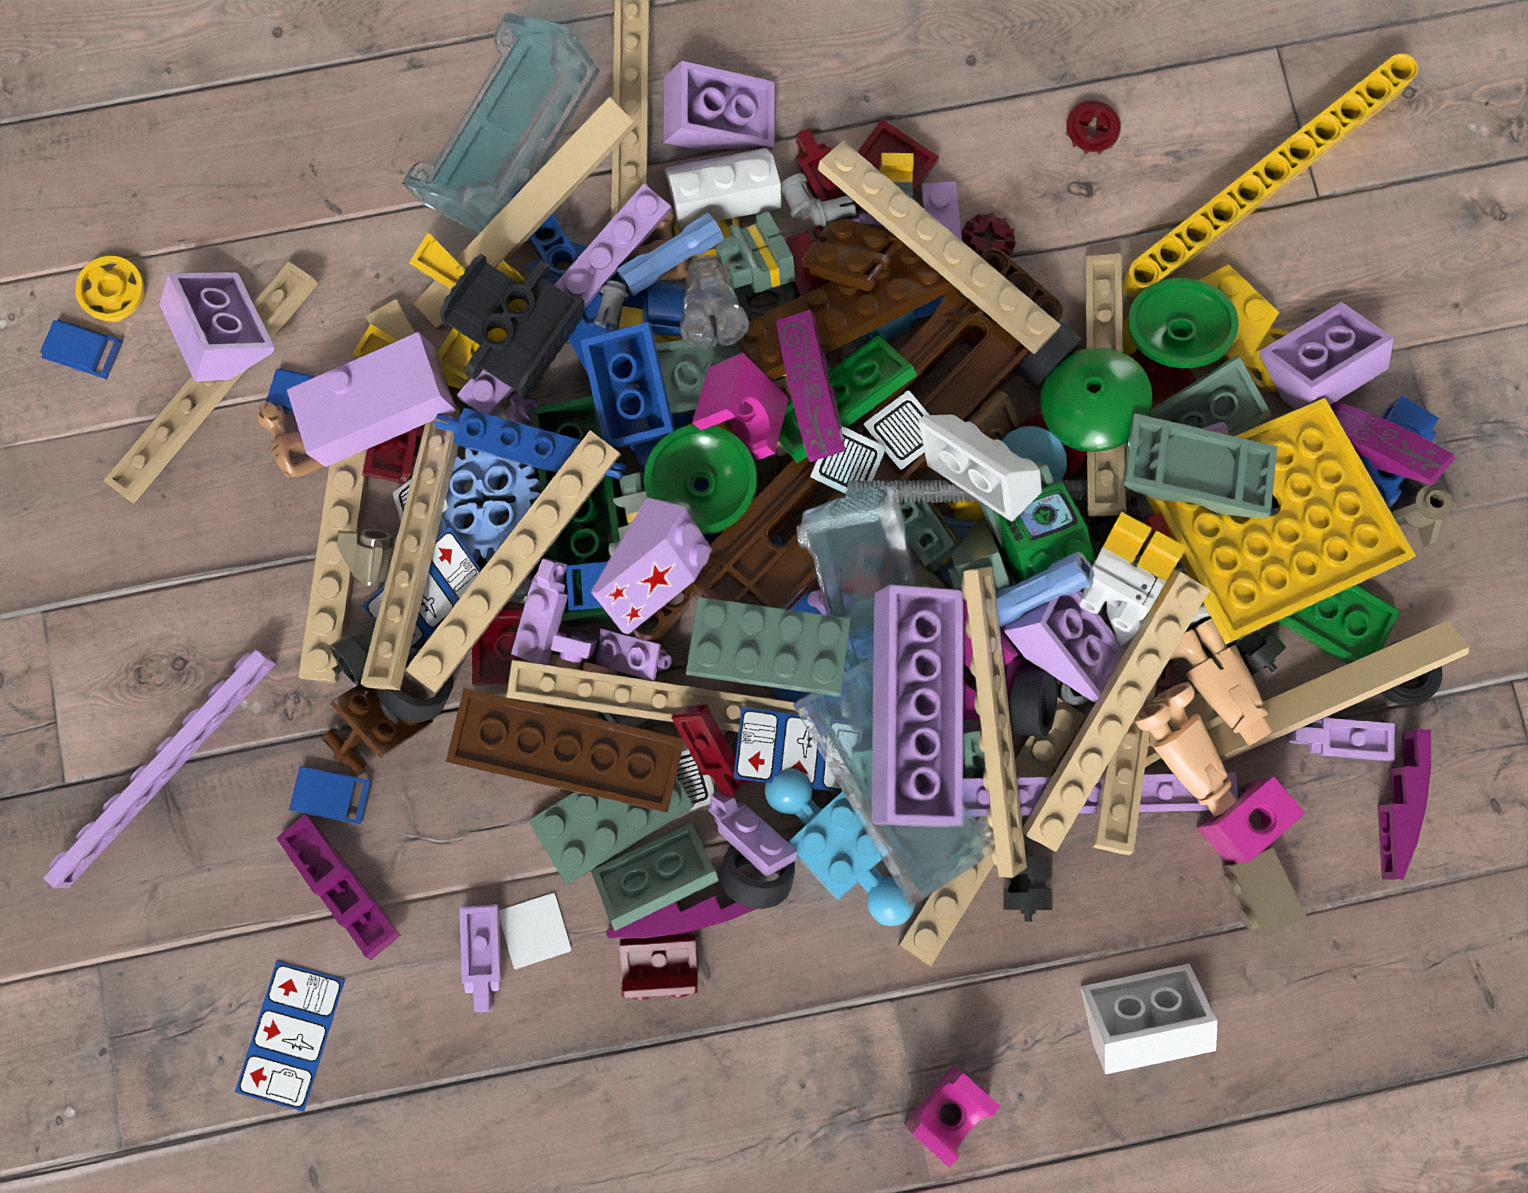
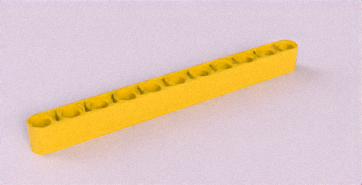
[1123,53,1418,299]

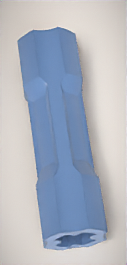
[617,213,724,296]
[995,552,1094,628]

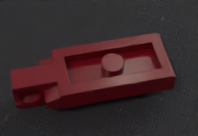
[796,128,861,223]
[671,704,744,796]

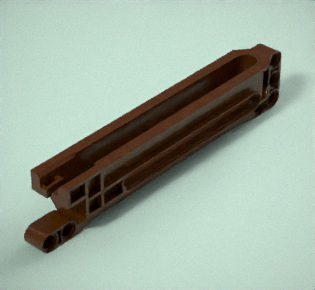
[632,249,1063,642]

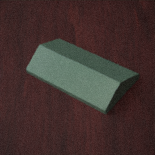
[1125,355,1272,455]

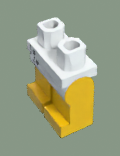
[1079,512,1187,632]

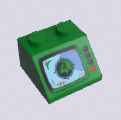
[992,481,1095,582]

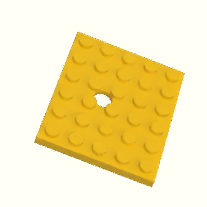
[1145,398,1416,644]

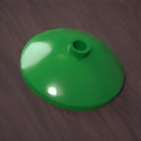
[1128,278,1239,368]
[1040,348,1152,452]
[644,425,757,535]

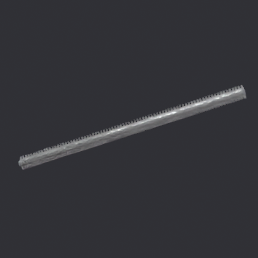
[846,480,1147,503]

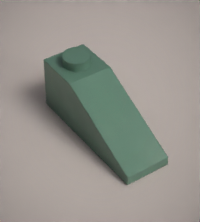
[948,518,1010,591]

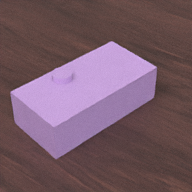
[287,332,456,467]

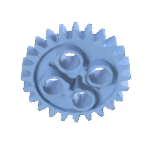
[437,448,540,562]

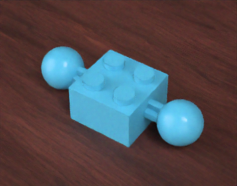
[765,769,915,926]

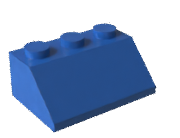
[580,322,675,449]

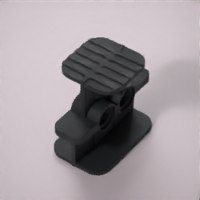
[440,254,585,399]

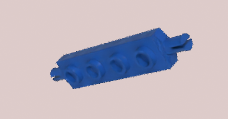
[434,408,625,480]

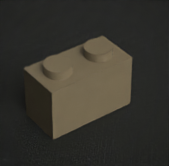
[1223,847,1307,936]

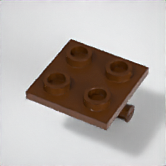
[321,683,434,777]

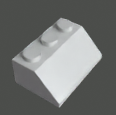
[664,148,781,229]
[919,415,1042,522]
[1081,964,1217,1074]

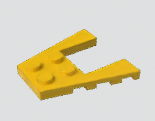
[352,233,508,390]
[1123,264,1280,367]

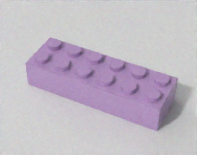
[872,585,963,827]

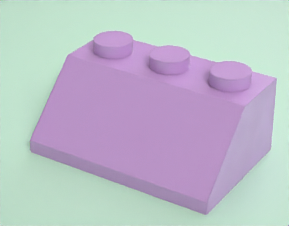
[160,273,275,381]
[1260,302,1394,410]

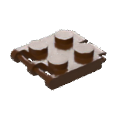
[801,218,904,291]

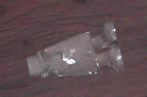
[680,255,749,349]

